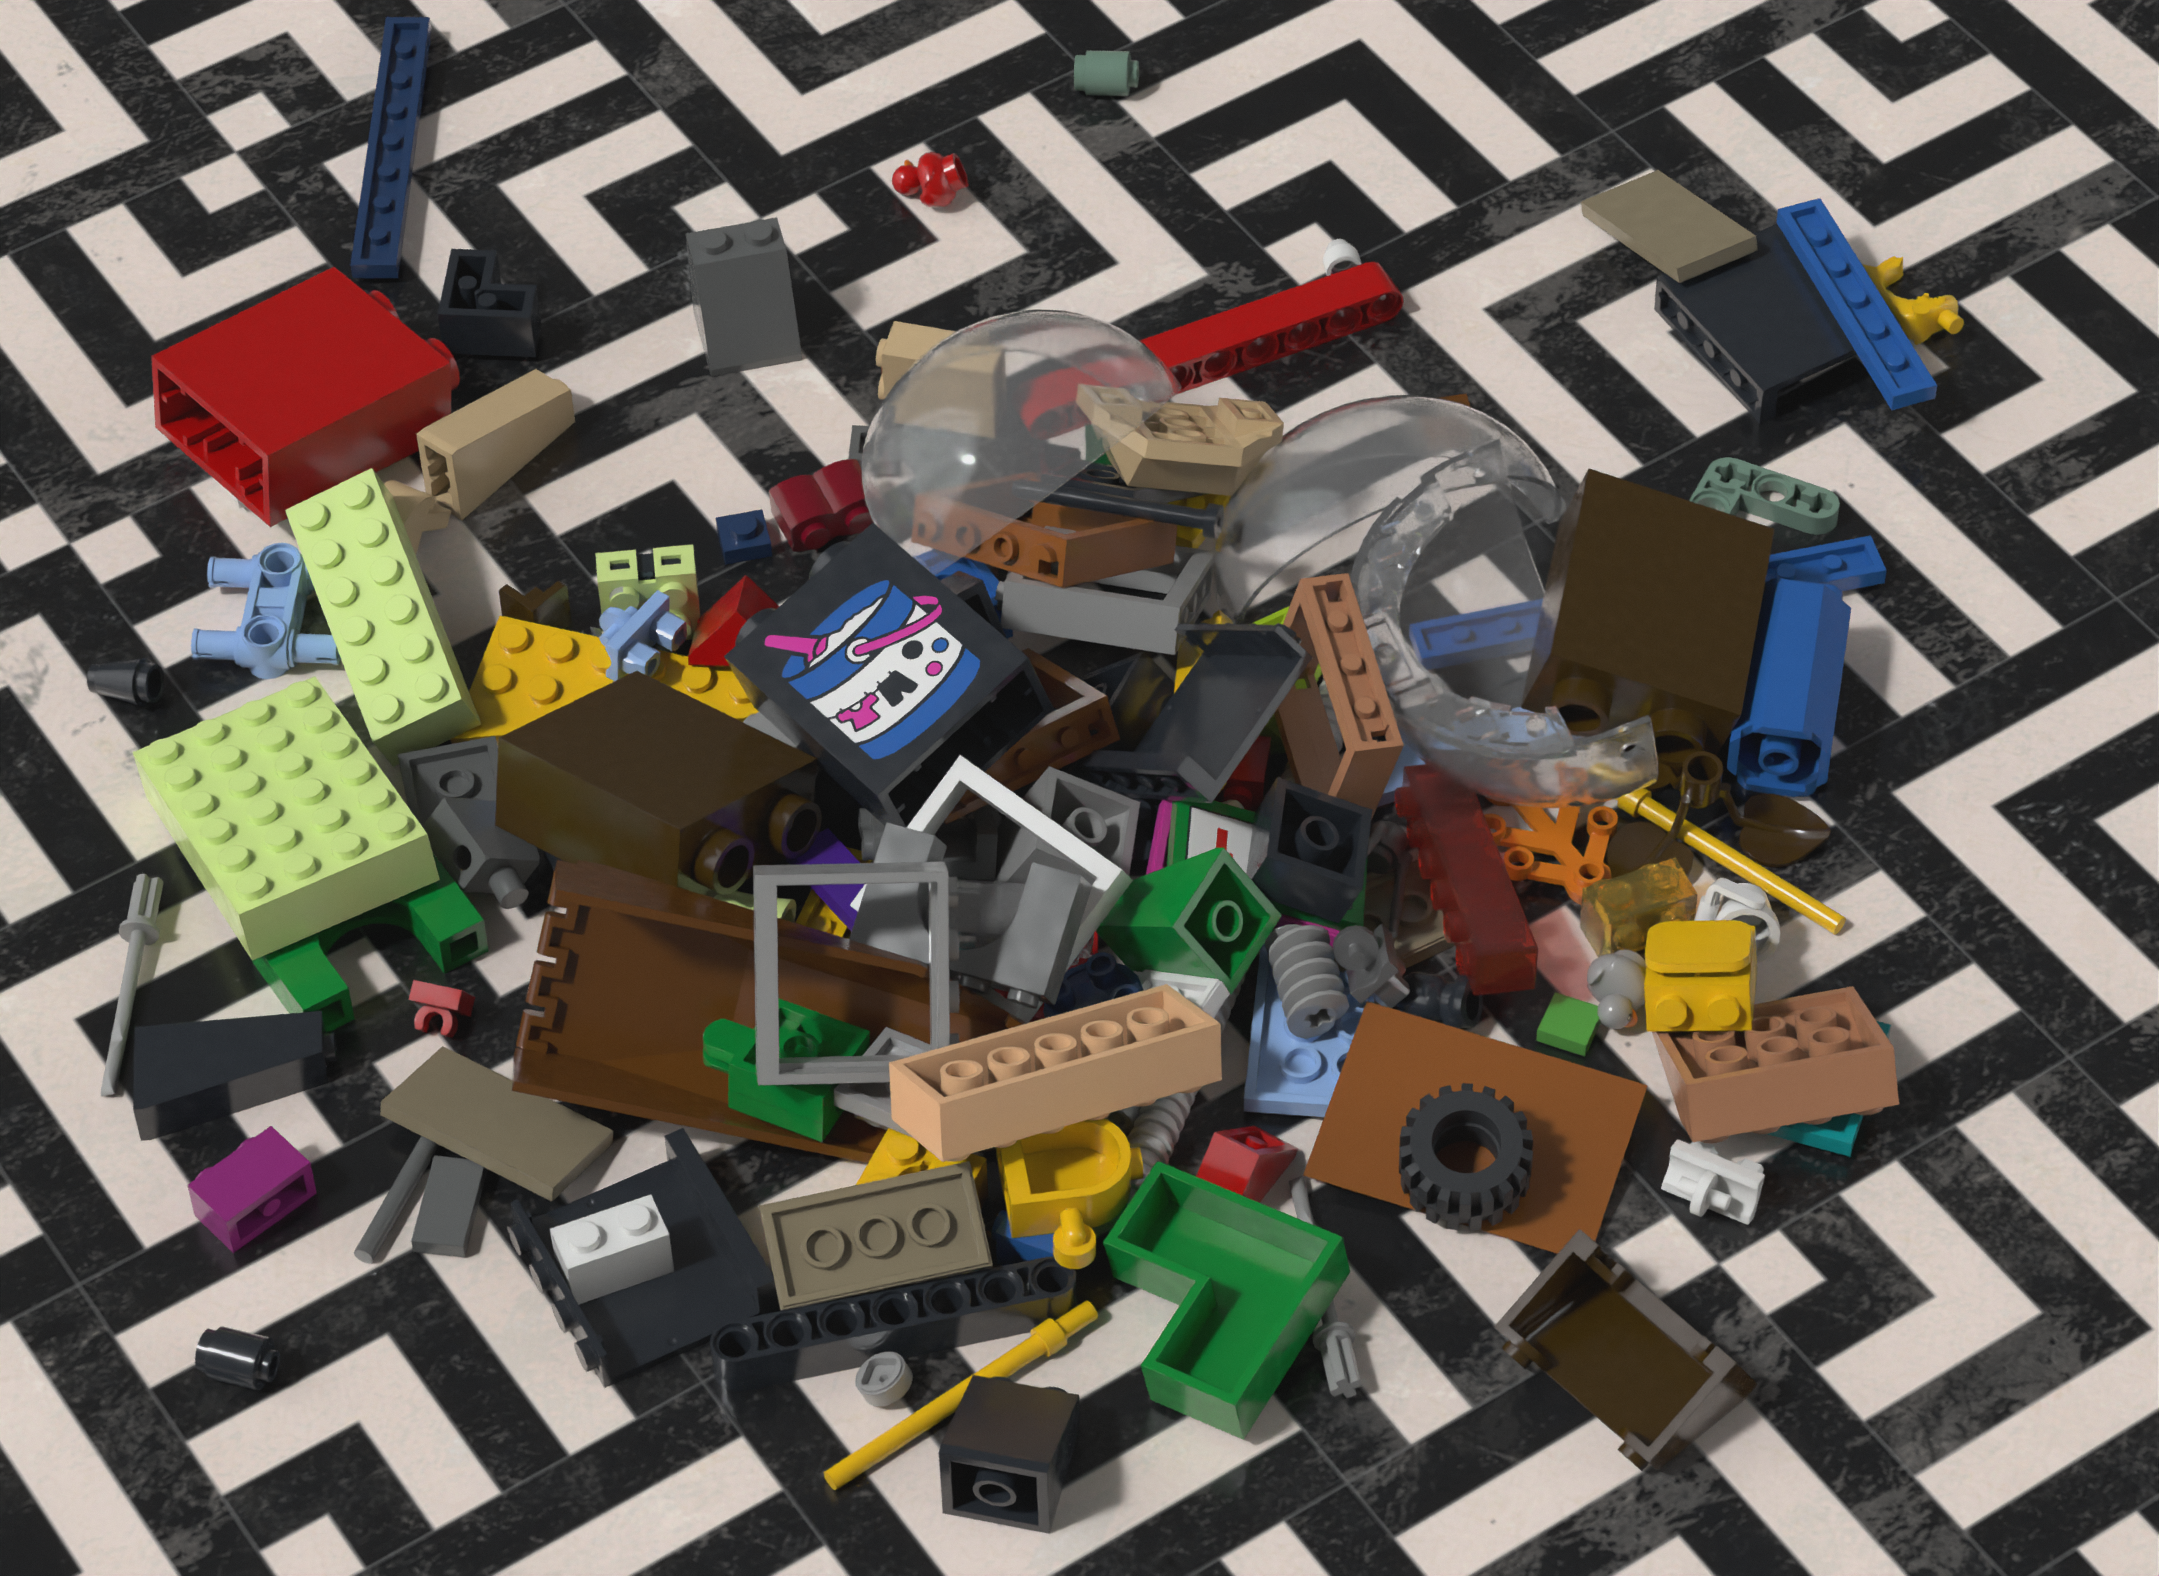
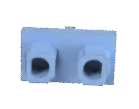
[599,590,687,681]

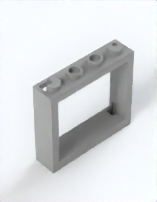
[995,526,1215,655]
[753,862,959,1085]

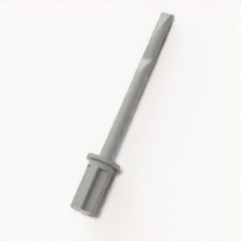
[101,874,163,1097]
[1289,1176,1362,1398]

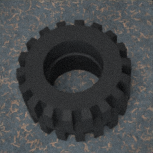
[1399,1083,1533,1231]

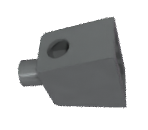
[422,797,540,909]

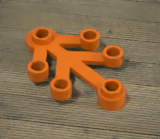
[1475,761,1618,906]

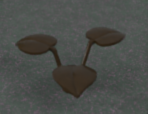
[1607,742,1831,896]

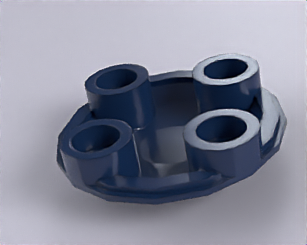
[1043,952,1144,1018]

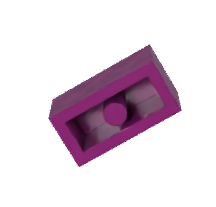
[187,1126,317,1253]

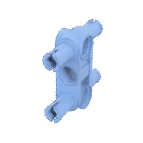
[191,543,341,679]

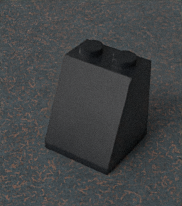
[939,1375,1080,1534]

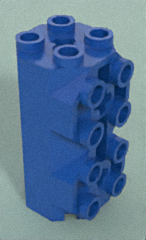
[1727,578,1851,797]

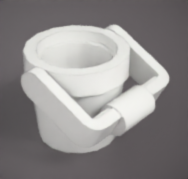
[1694,878,1780,963]

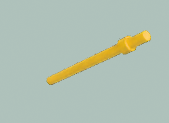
[1588,766,1846,935]
[824,1300,1098,1490]

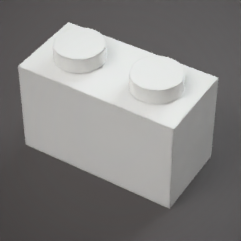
[550,1194,674,1305]

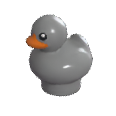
[1587,950,1647,1029]

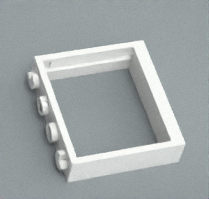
[850,755,1133,1023]

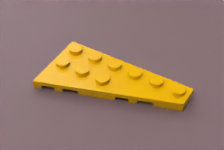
[450,616,759,744]

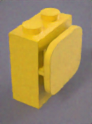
[1644,920,1757,1032]

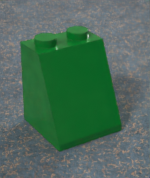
[1096,848,1282,995]

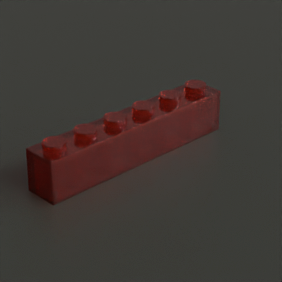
[1395,761,1538,996]

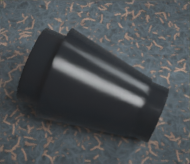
[87,658,164,707]

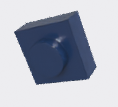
[715,509,772,565]

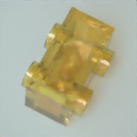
[1580,858,1698,957]

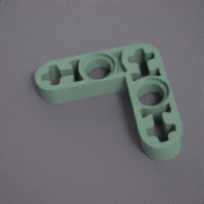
[1689,457,1840,535]

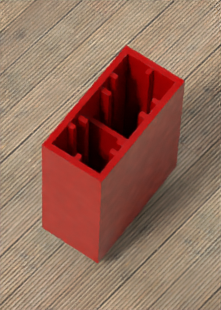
[152,267,460,527]

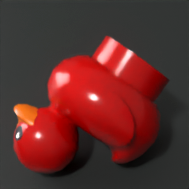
[892,152,968,207]

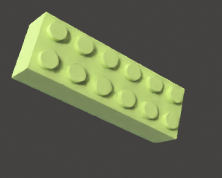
[285,468,481,767]

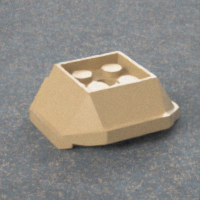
[1076,384,1284,496]

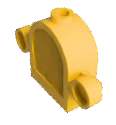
[996,1118,1143,1269]

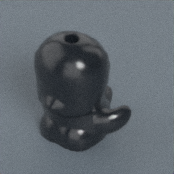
[1395,972,1483,1029]

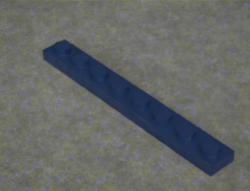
[351,17,432,278]

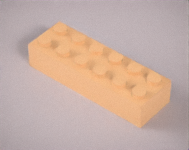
[889,984,1222,1162]

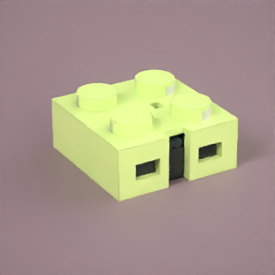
[596,544,701,640]

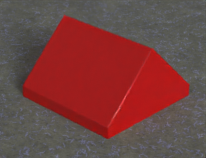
[688,575,779,666]

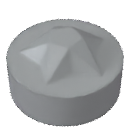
[855,1352,913,1406]

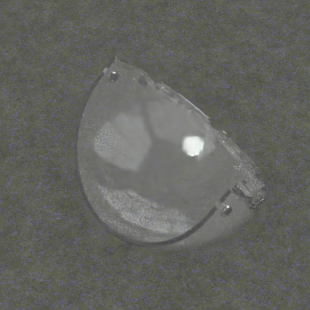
[1350,439,1658,808]

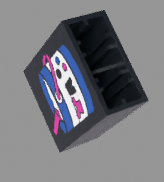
[724,523,1054,828]

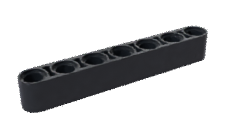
[710,1257,1077,1392]

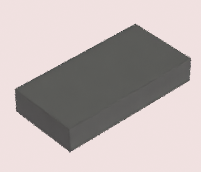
[411,1156,487,1257]

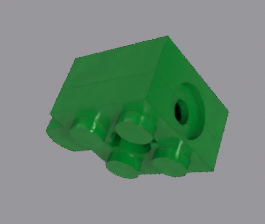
[703,998,870,1142]

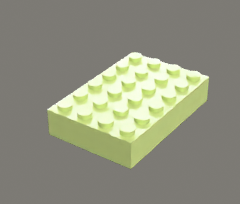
[132,676,440,961]

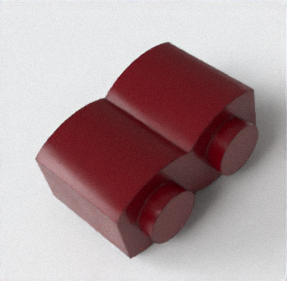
[769,459,881,552]

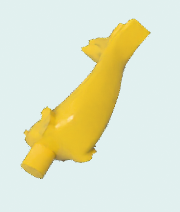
[1863,256,1964,345]

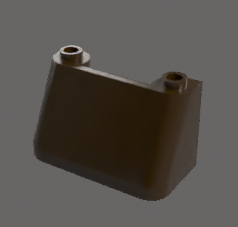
[1494,1229,1758,1471]

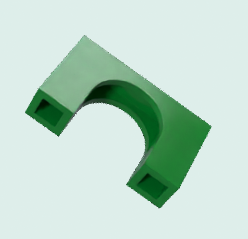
[251,852,489,1031]

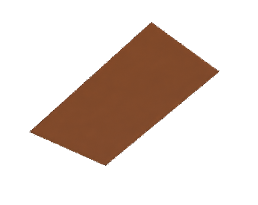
[1303,1001,1648,1254]

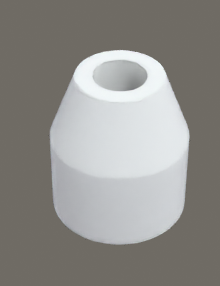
[1323,239,1362,276]

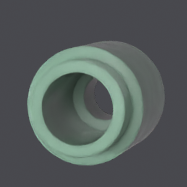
[1074,51,1139,96]

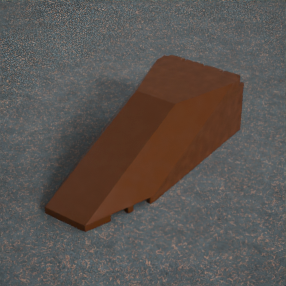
[512,860,1027,1163]

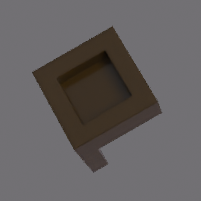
[499,581,572,629]

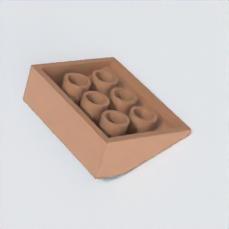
[1652,986,1899,1143]

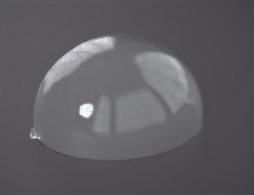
[862,309,1182,576]
[1213,395,1567,625]

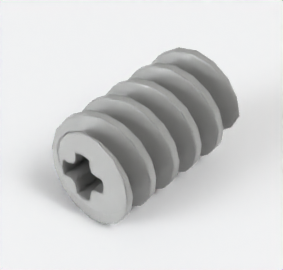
[1264,924,1349,1039]

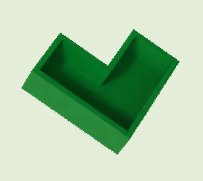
[1103,1161,1350,1440]

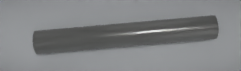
[354,1136,440,1263]

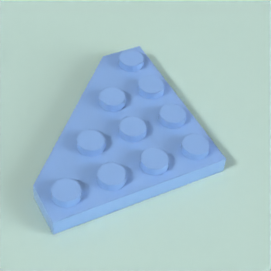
[1244,944,1374,1117]

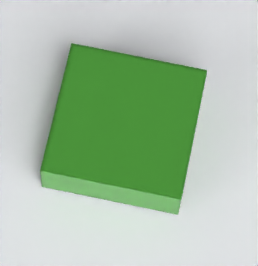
[1537,992,1601,1057]

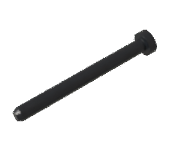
[1011,479,1224,539]

